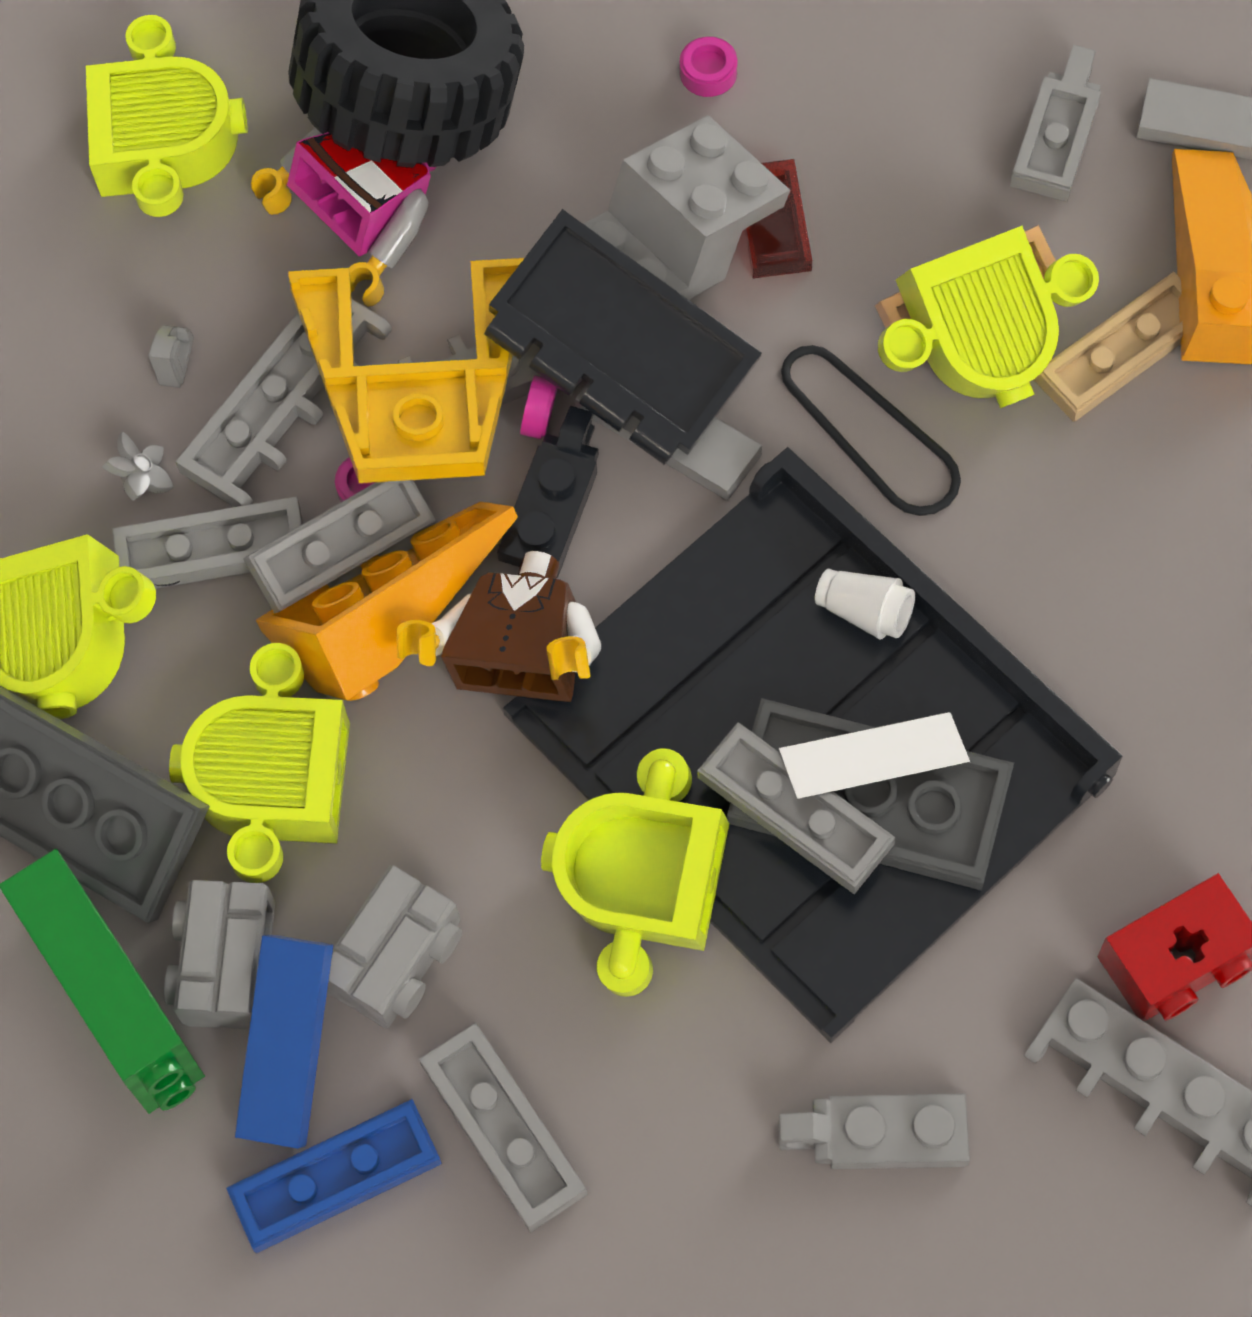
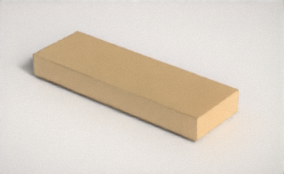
[1034,272,1183,422]

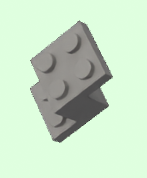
[583,115,790,300]

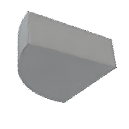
[148,325,194,388]

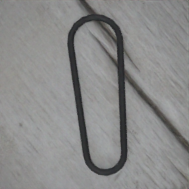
[781,345,961,516]

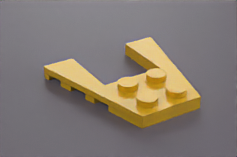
[288,258,524,483]

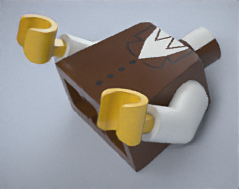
[397,551,601,702]

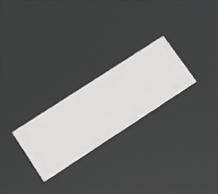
[779,712,970,799]

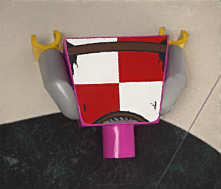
[251,128,436,307]

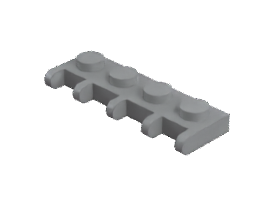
[175,299,392,507]
[1024,978,1252,1206]

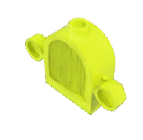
[86,15,248,217]
[878,226,1099,409]
[0,534,156,719]
[169,643,350,883]
[541,749,730,997]

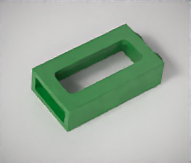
[0,848,206,1114]

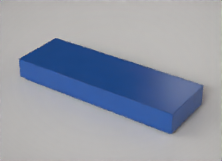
[235,935,333,1149]
[226,1099,442,1254]

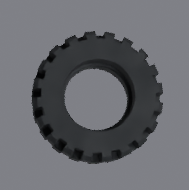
[288,0,525,168]

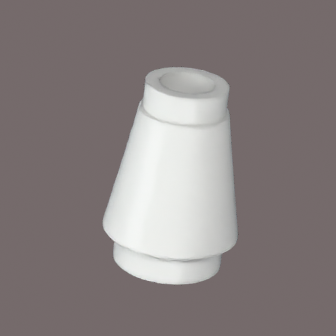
[815,569,915,639]

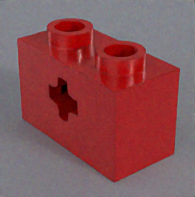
[1097,873,1252,1022]

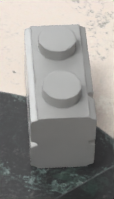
[327,865,462,1029]
[164,880,275,1029]

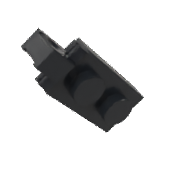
[497,405,599,578]

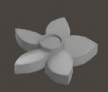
[102,432,174,501]

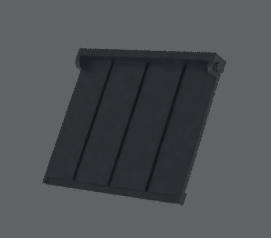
[503,447,1123,1043]

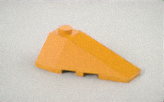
[1172,149,1252,365]
[256,502,518,701]

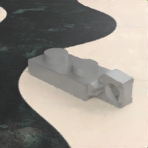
[1010,44,1101,202]
[778,1094,970,1169]

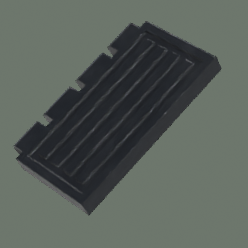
[484,209,762,465]

